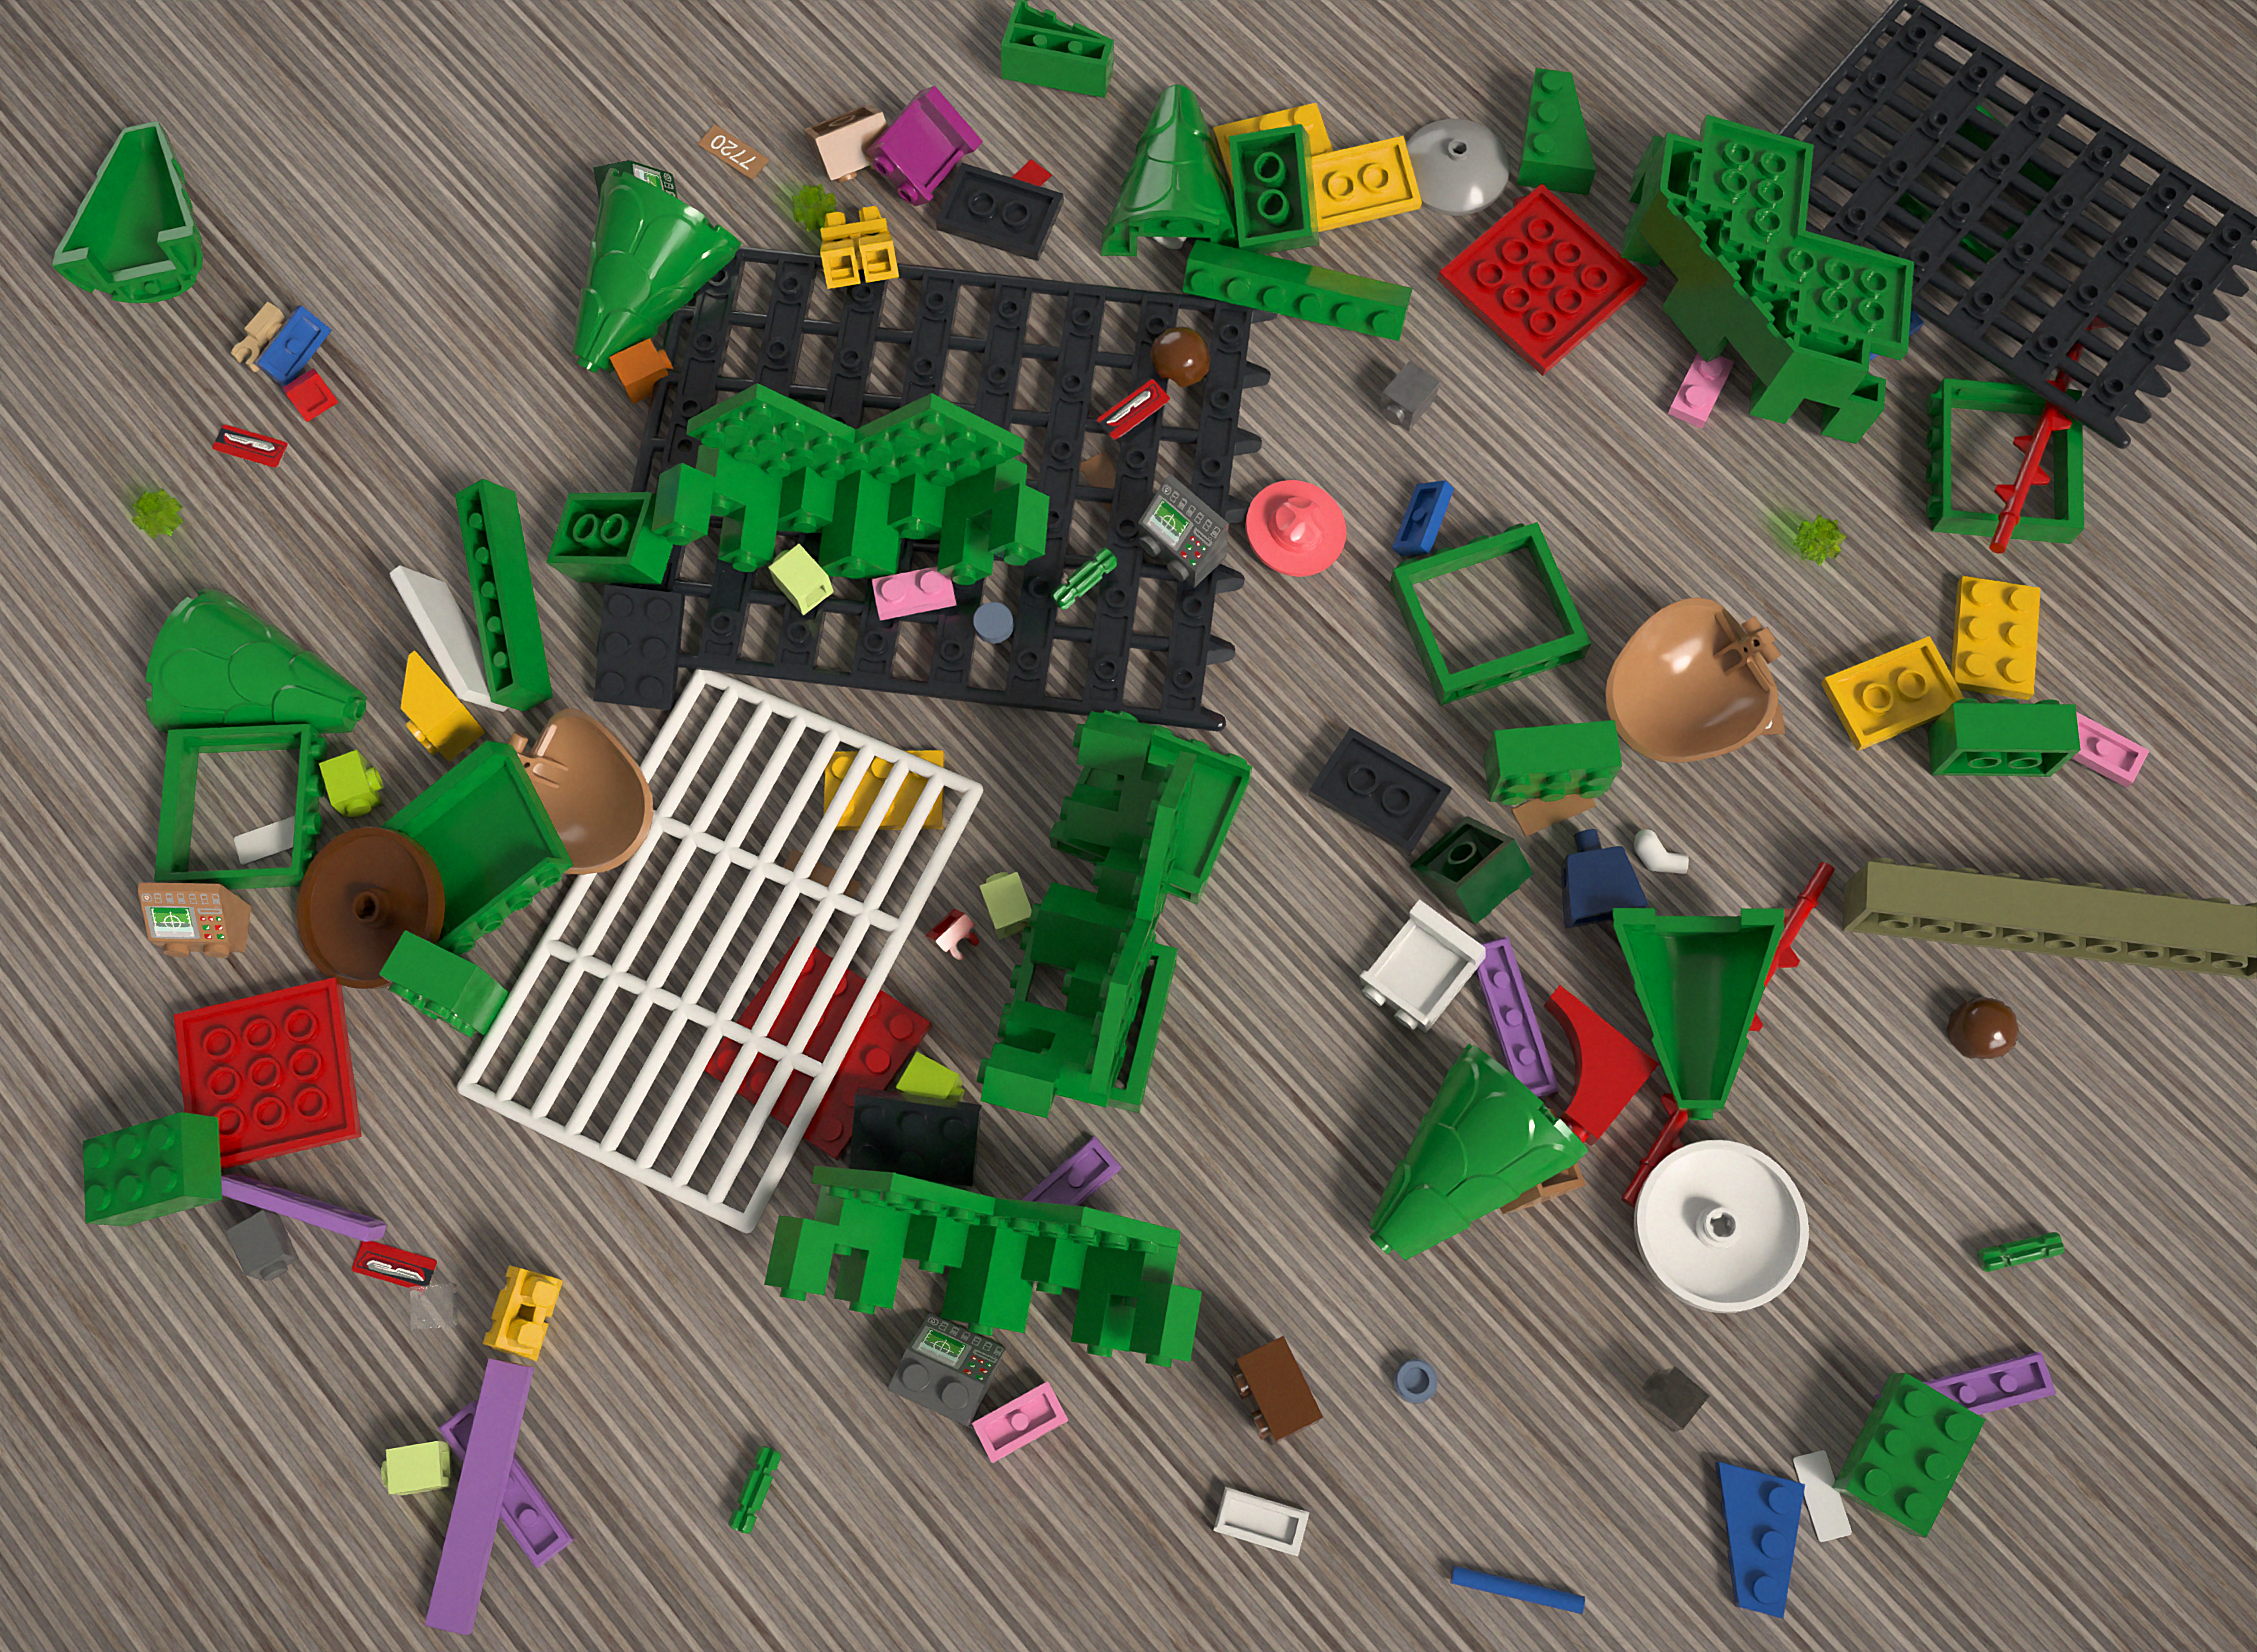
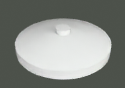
[1634,1140,1809,1313]

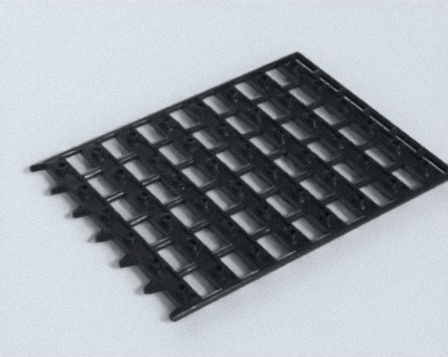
[596,246,1278,732]

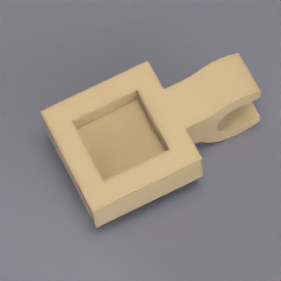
[231,302,287,372]

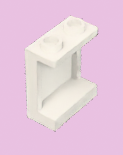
[1359,899,1486,1033]

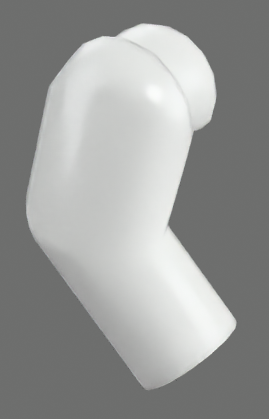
[1634,829,1689,874]

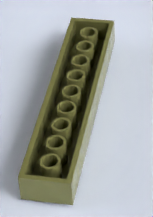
[1843,858,2257,980]

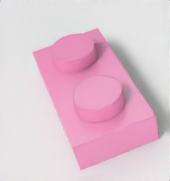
[1668,353,1735,429]
[872,566,956,620]
[2072,712,2149,788]
[972,1381,1069,1463]

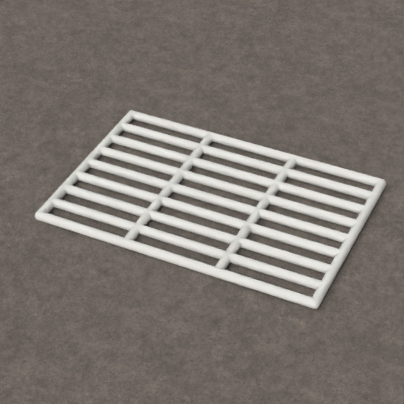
[457,669,983,1233]

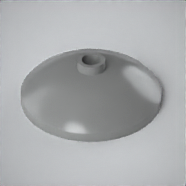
[1406,118,1510,216]

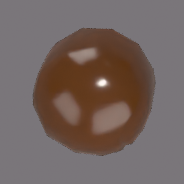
[1150,327,1211,387]
[1947,997,2019,1060]

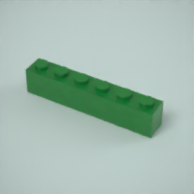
[1183,240,1413,341]
[455,479,553,712]

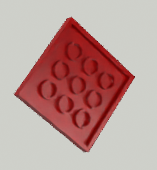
[1437,184,1648,376]
[704,936,932,1161]
[173,977,362,1170]

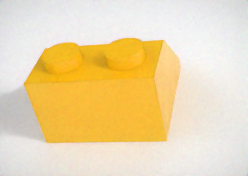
[401,650,486,762]

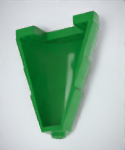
[1101,84,1241,257]
[52,121,203,303]
[572,168,742,374]
[145,588,367,734]
[1613,908,1784,1120]
[1369,1043,1589,1261]

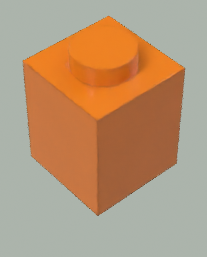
[609,338,673,404]

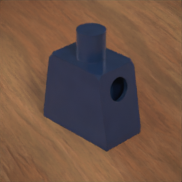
[1561,829,1648,929]

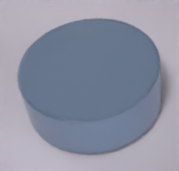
[973,602,1013,644]
[1393,1359,1438,1404]

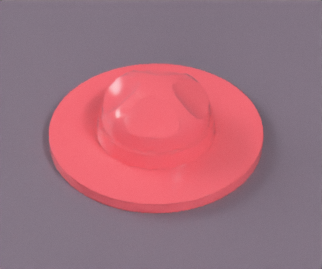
[1245,480,1346,577]

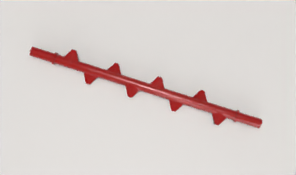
[1989,317,2109,554]
[1621,862,1835,1208]

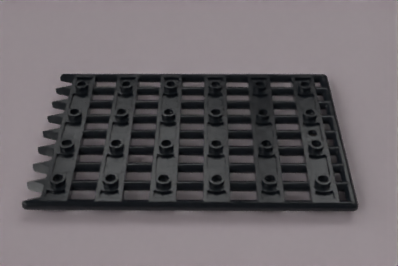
[1777,0,2257,449]

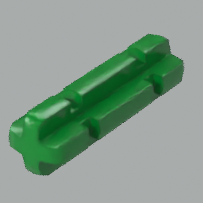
[1051,548,1117,610]
[1977,1232,2064,1272]
[728,1446,781,1534]

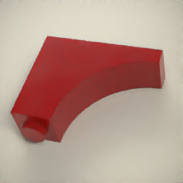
[1543,985,1659,1146]

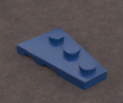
[1715,1462,1805,1618]

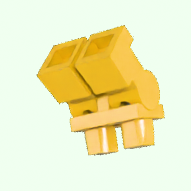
[820,206,899,289]
[482,1265,563,1362]

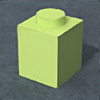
[768,544,834,615]
[980,872,1032,940]
[381,1441,454,1495]

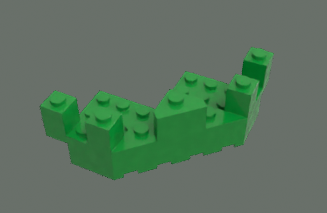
[1621,114,1914,444]
[651,383,1050,585]
[977,711,1197,1118]
[764,1166,1202,1368]

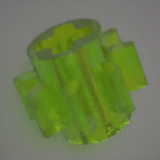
[792,184,837,231]
[131,489,184,538]
[1793,514,1846,566]

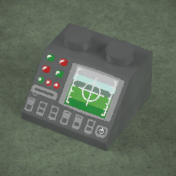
[1138,474,1229,588]
[888,1313,1006,1429]

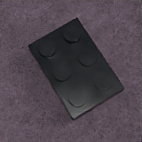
[935,163,1064,261]
[594,585,686,711]
[1308,727,1452,856]
[849,1087,982,1187]

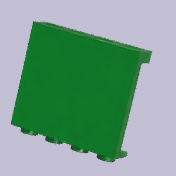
[1049,710,1252,905]
[379,741,574,955]

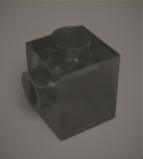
[1638,1366,1710,1432]

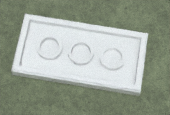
[390,565,509,712]

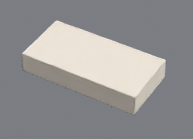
[1213,1487,1309,1557]

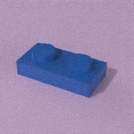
[253,305,332,387]
[1392,480,1454,556]

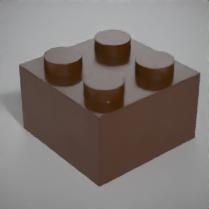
[1230,1336,1323,1445]

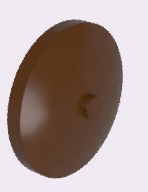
[297,827,445,989]

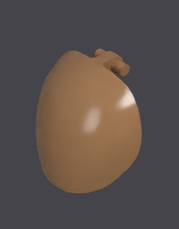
[1605,597,1781,763]
[508,708,654,875]

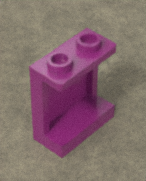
[866,85,983,207]

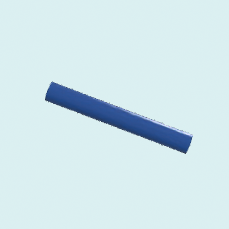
[1450,1566,1585,1614]

